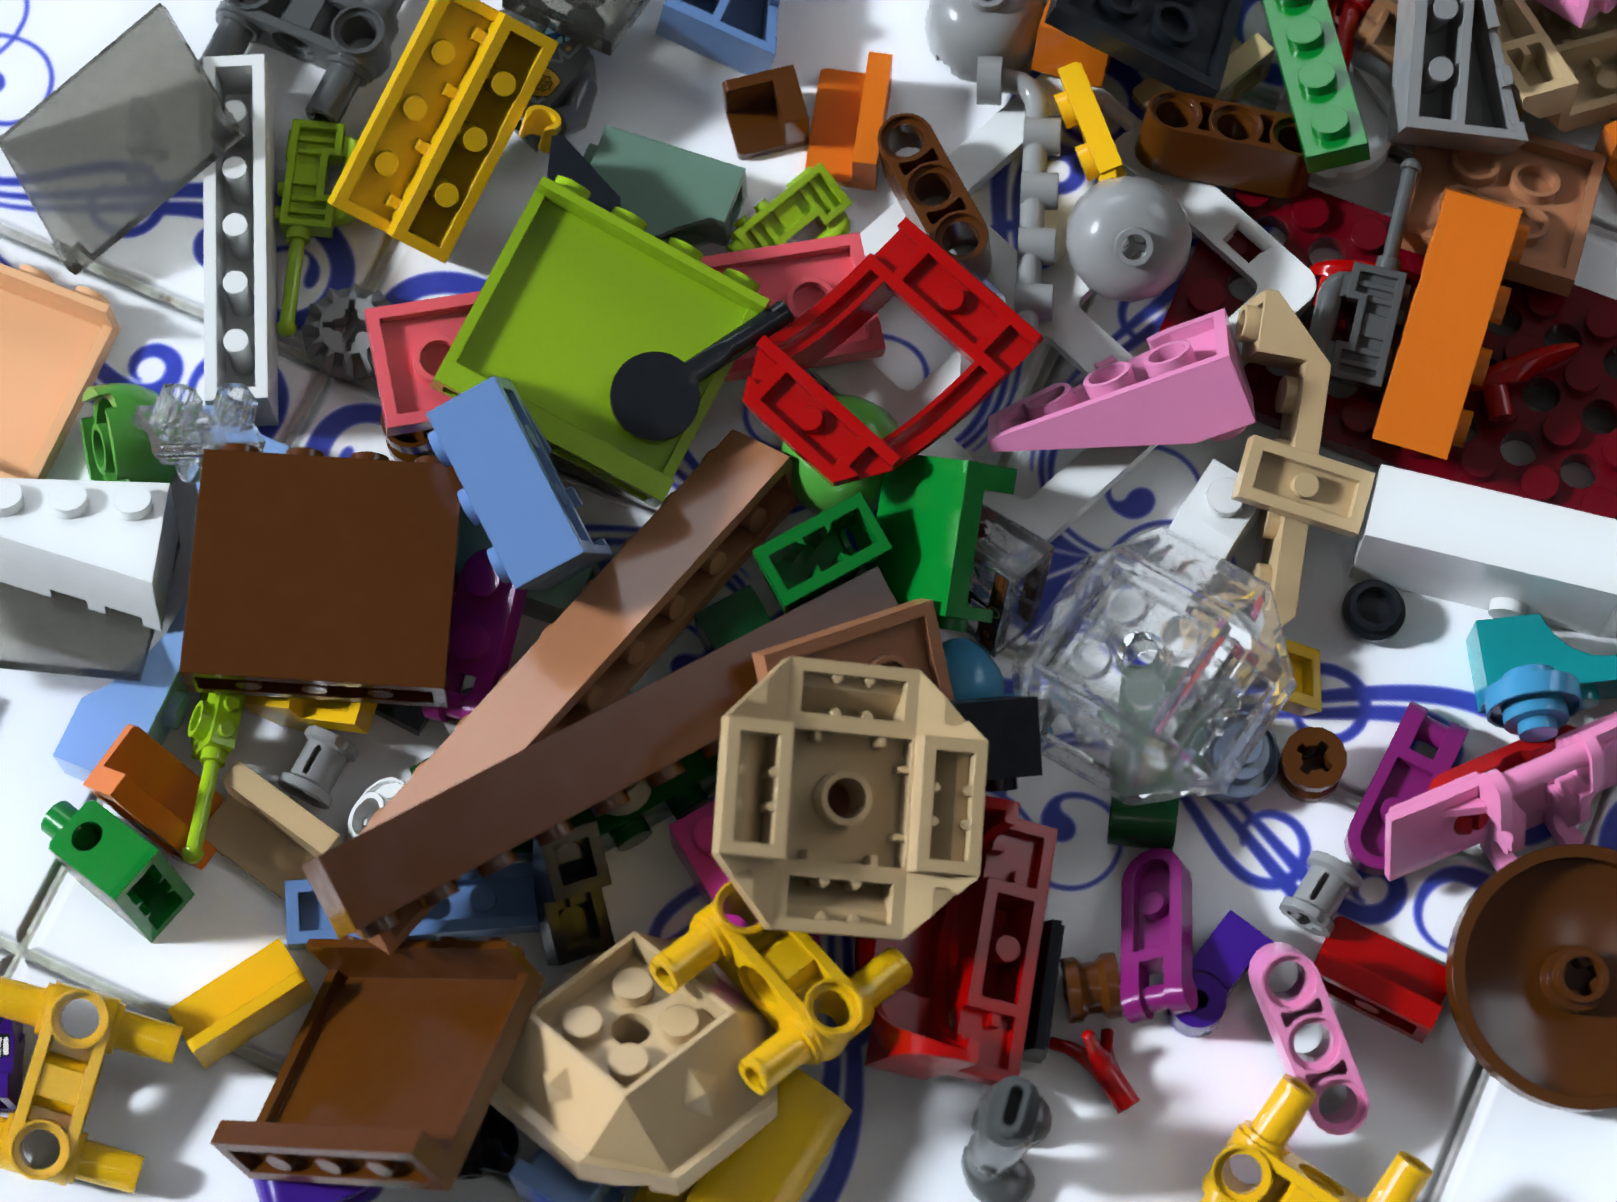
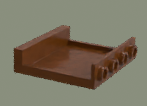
[179,443,463,708]
[210,935,545,1191]

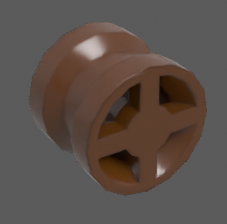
[1277,727,1347,803]
[1060,952,1123,1024]

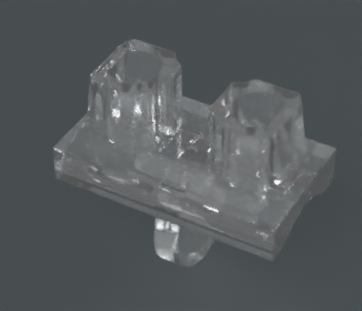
[132,383,266,483]

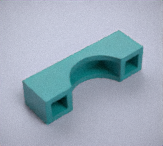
[1465,613,1617,713]

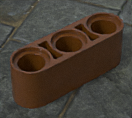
[1134,90,1313,199]
[877,113,992,282]

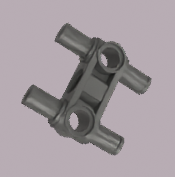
[196,0,405,123]

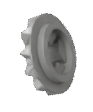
[301,282,392,380]

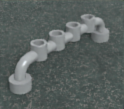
[960,56,1062,375]

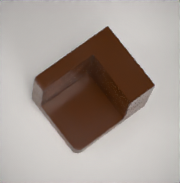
[722,64,809,160]

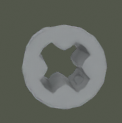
[277,725,359,810]
[1279,850,1363,937]

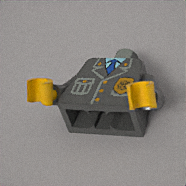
[498,2,606,154]

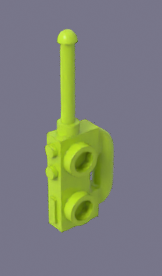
[274,118,358,337]
[726,162,853,253]
[182,692,246,864]

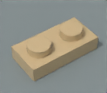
[1231,434,1376,537]

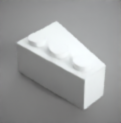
[0,478,179,631]

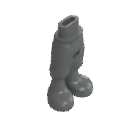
[960,1075,1052,1202]

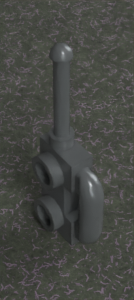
[1309,158,1421,391]

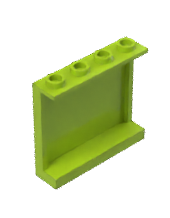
[429,175,770,508]

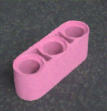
[1248,942,1370,1136]

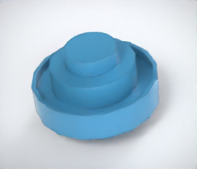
[1483,664,1583,743]

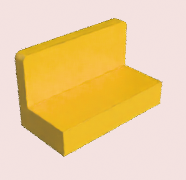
[167,938,316,1069]

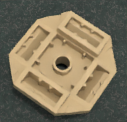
[711,656,989,941]
[490,931,778,1196]

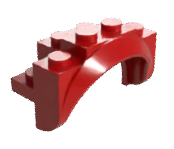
[854,795,1058,1086]

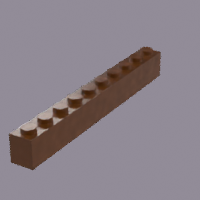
[301,566,898,941]

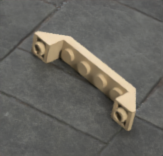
[1190,289,1331,674]

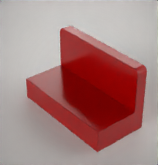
[1314,915,1447,1043]

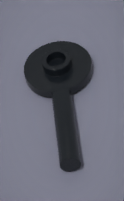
[610,299,794,442]

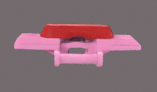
[1385,711,1617,882]

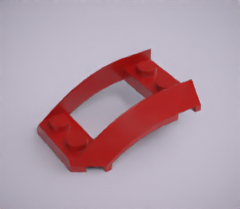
[742,217,1043,487]

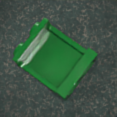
[868,455,1018,632]

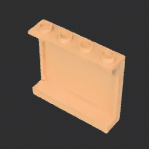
[0,263,121,479]

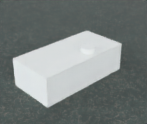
[1349,464,1617,637]

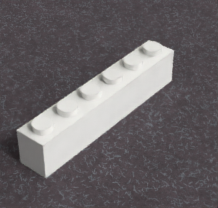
[203,54,278,428]

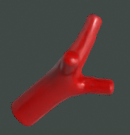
[1049,1028,1140,1115]

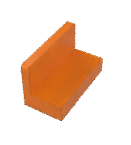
[805,51,893,191]
[82,724,223,870]

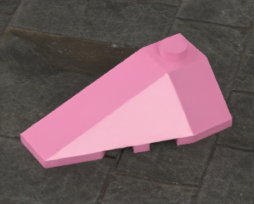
[987,308,1256,452]

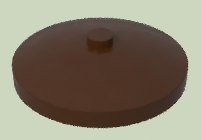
[1446,844,1617,1112]

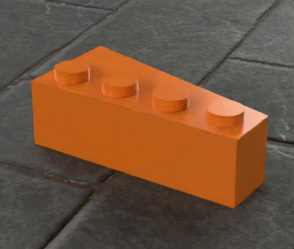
[1372,187,1531,460]

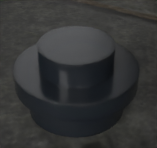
[1341,580,1406,643]

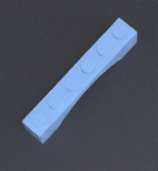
[53,419,290,781]

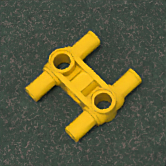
[649,881,913,1095]
[0,976,183,1194]
[1200,1074,1433,1202]

